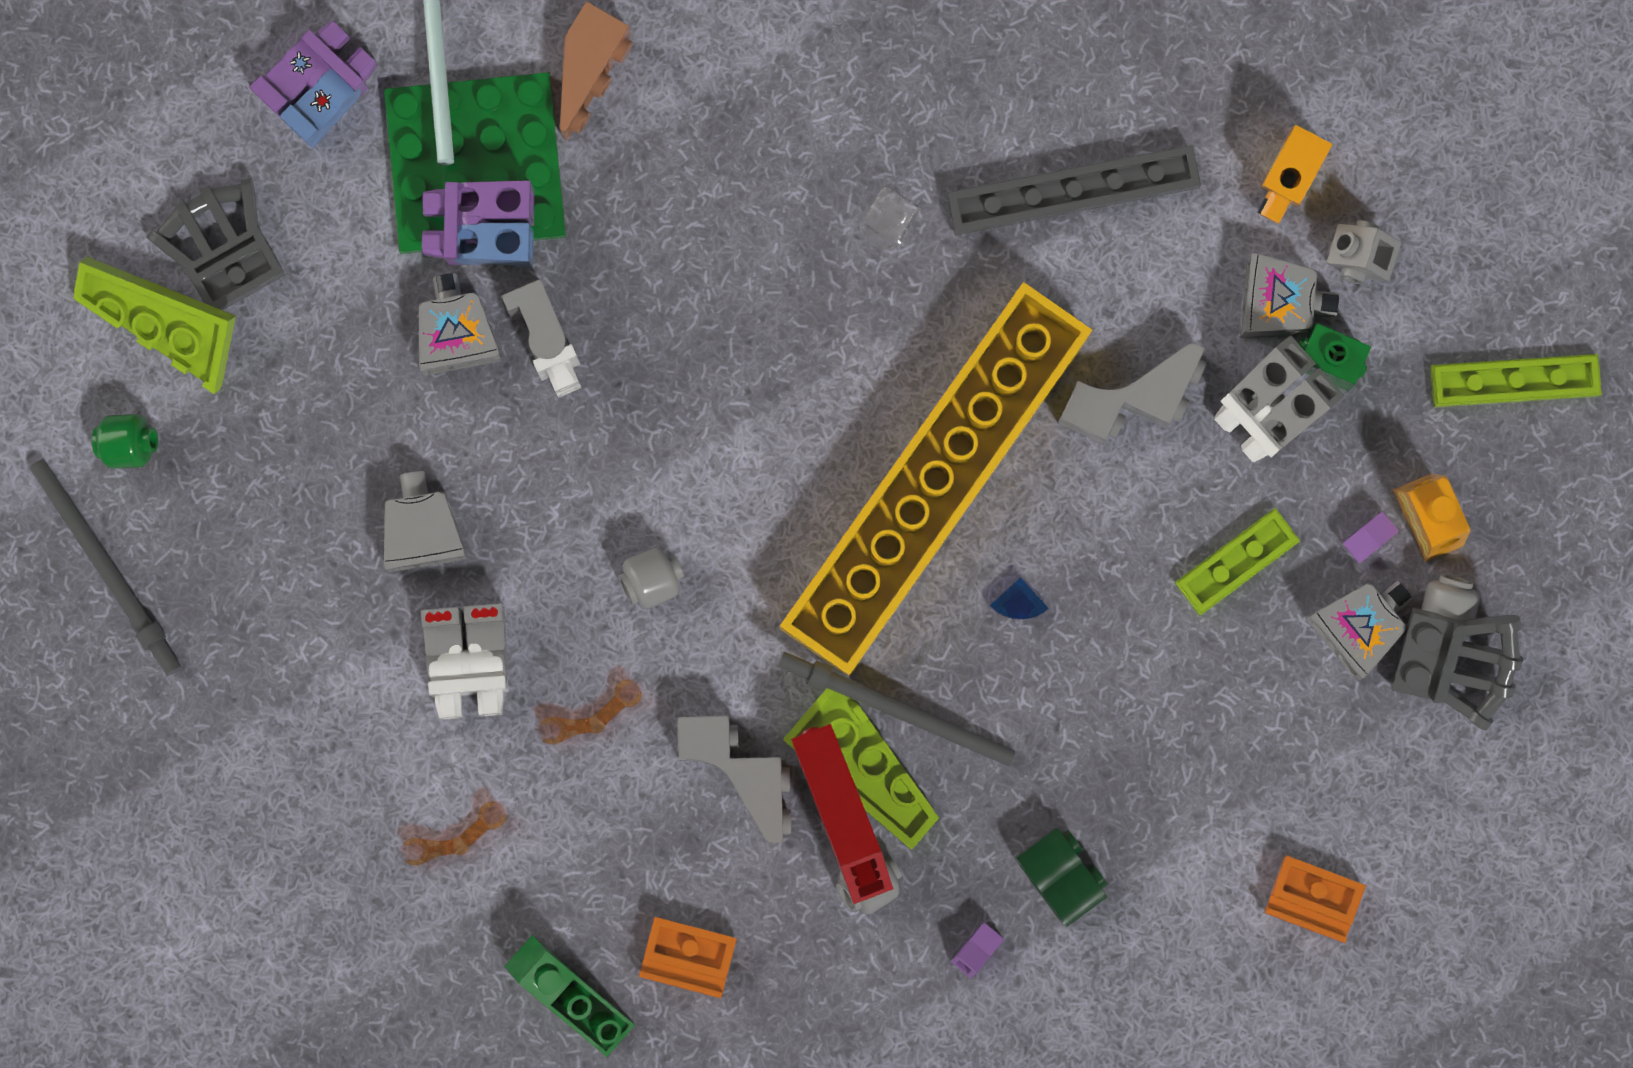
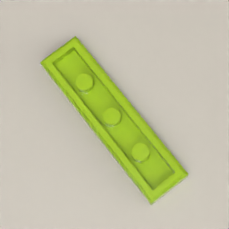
[1430,354,1602,408]

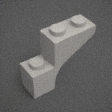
[1058,343,1207,445]
[678,716,791,844]

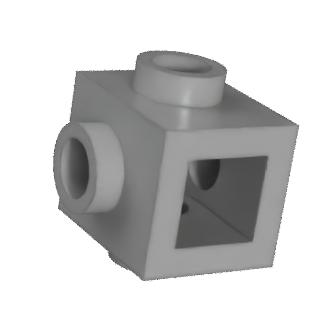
[1326,220,1401,284]

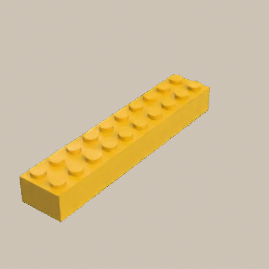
[779,282,1093,678]

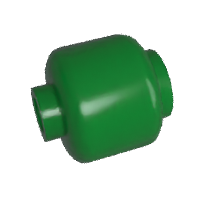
[91,414,159,469]

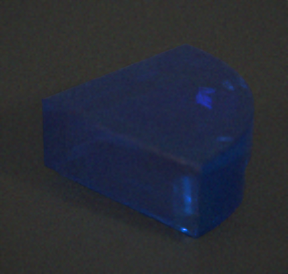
[989,577,1049,620]

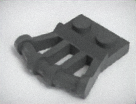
[146,178,285,310]
[1390,607,1524,730]

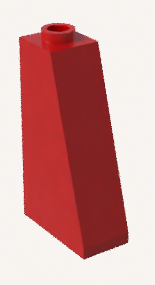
[791,724,894,904]

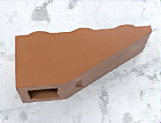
[560,1,633,140]

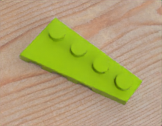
[73,256,236,394]
[783,688,939,850]

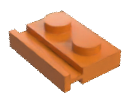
[1263,855,1366,943]
[639,917,737,998]

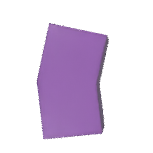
[1342,511,1399,564]
[950,922,1004,979]

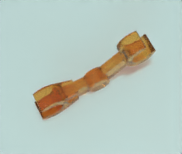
[540,679,642,745]
[403,801,507,866]

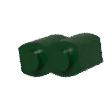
[1014,828,1108,927]

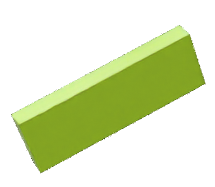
[1174,508,1300,616]

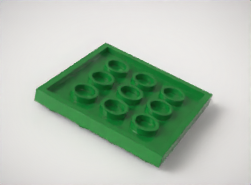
[384,72,566,254]

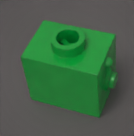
[1299,323,1371,391]

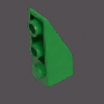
[504,934,635,1057]

